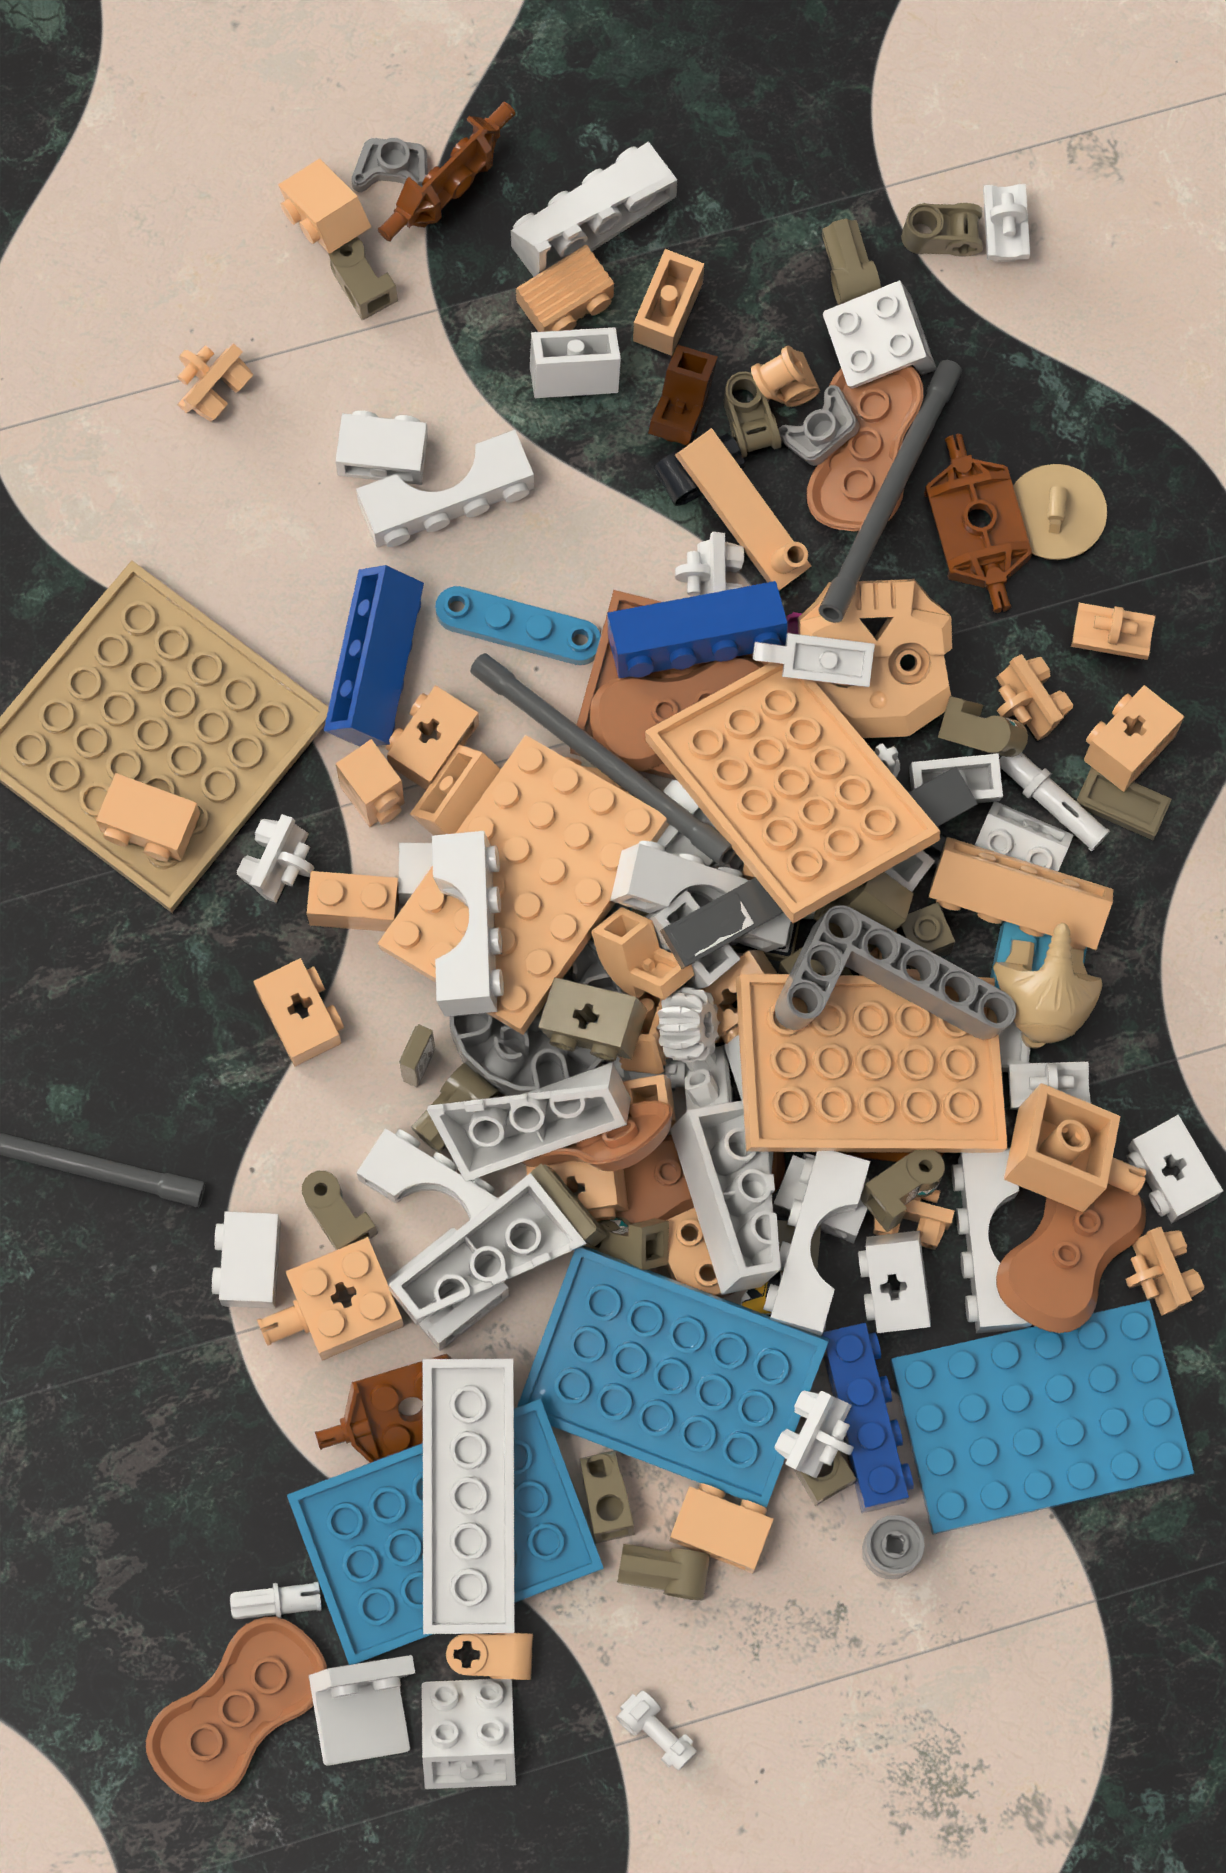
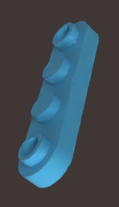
[435,586,601,665]

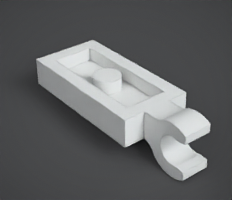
[753,633,875,687]

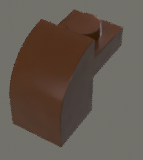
[648,345,718,445]

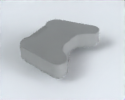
[352,138,428,192]
[779,385,860,466]

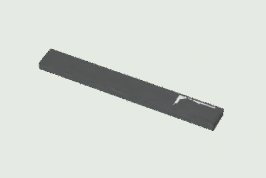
[660,766,978,969]

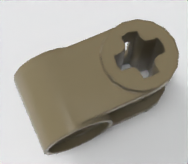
[901,203,983,257]
[723,371,781,458]

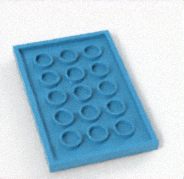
[517,1246,829,1508]
[890,1300,1194,1535]
[287,1398,604,1665]

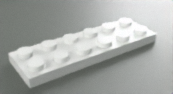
[422,1359,514,1634]

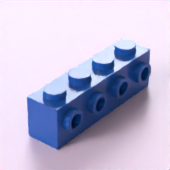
[324,565,424,747]
[607,581,788,679]
[821,1323,914,1513]

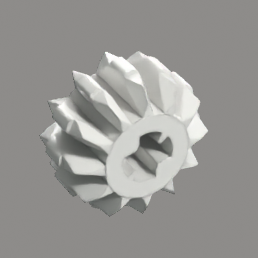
[656,987,720,1063]

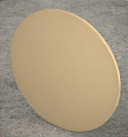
[1013,464,1107,560]

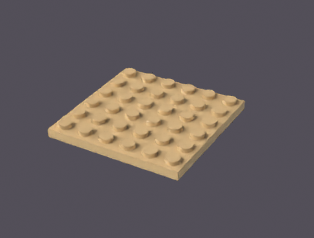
[0,560,329,913]

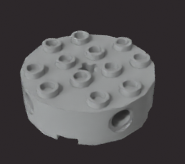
[450,940,622,1096]

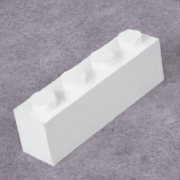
[511,142,677,277]
[427,1062,631,1182]
[670,1100,781,1295]
[388,1173,587,1325]

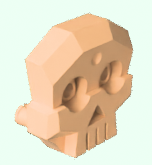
[798,579,952,738]

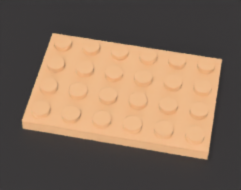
[645,662,940,923]
[377,735,669,1035]
[736,974,1008,1153]

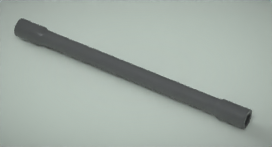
[818,360,962,623]
[470,653,736,866]
[0,1133,205,1208]

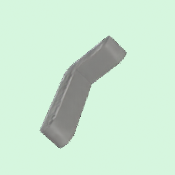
[775,905,1017,1040]

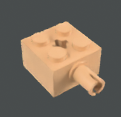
[1004,1083,1146,1212]
[257,1237,404,1361]

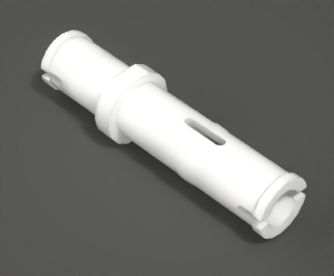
[999,752,1110,852]

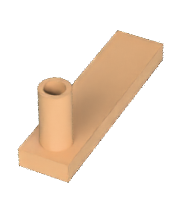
[675,428,811,590]

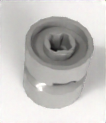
[862,1515,925,1579]

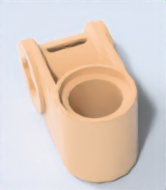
[751,346,820,407]
[446,1633,533,1680]

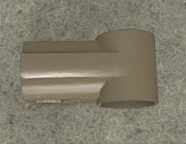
[822,218,881,305]
[411,1063,499,1153]
[617,1544,711,1601]

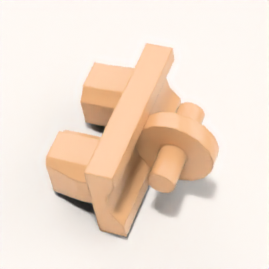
[177,343,253,422]
[1071,603,1155,660]
[996,654,1073,741]
[873,1190,955,1250]
[1125,1227,1204,1316]

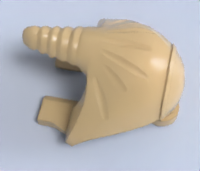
[993,923,1103,1049]

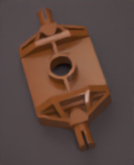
[378,102,516,242]
[924,434,1032,613]
[315,1354,452,1463]

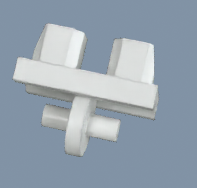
[983,184,1030,262]
[675,532,744,595]
[237,814,314,903]
[684,1045,734,1111]
[1008,1062,1091,1109]
[775,1391,854,1478]

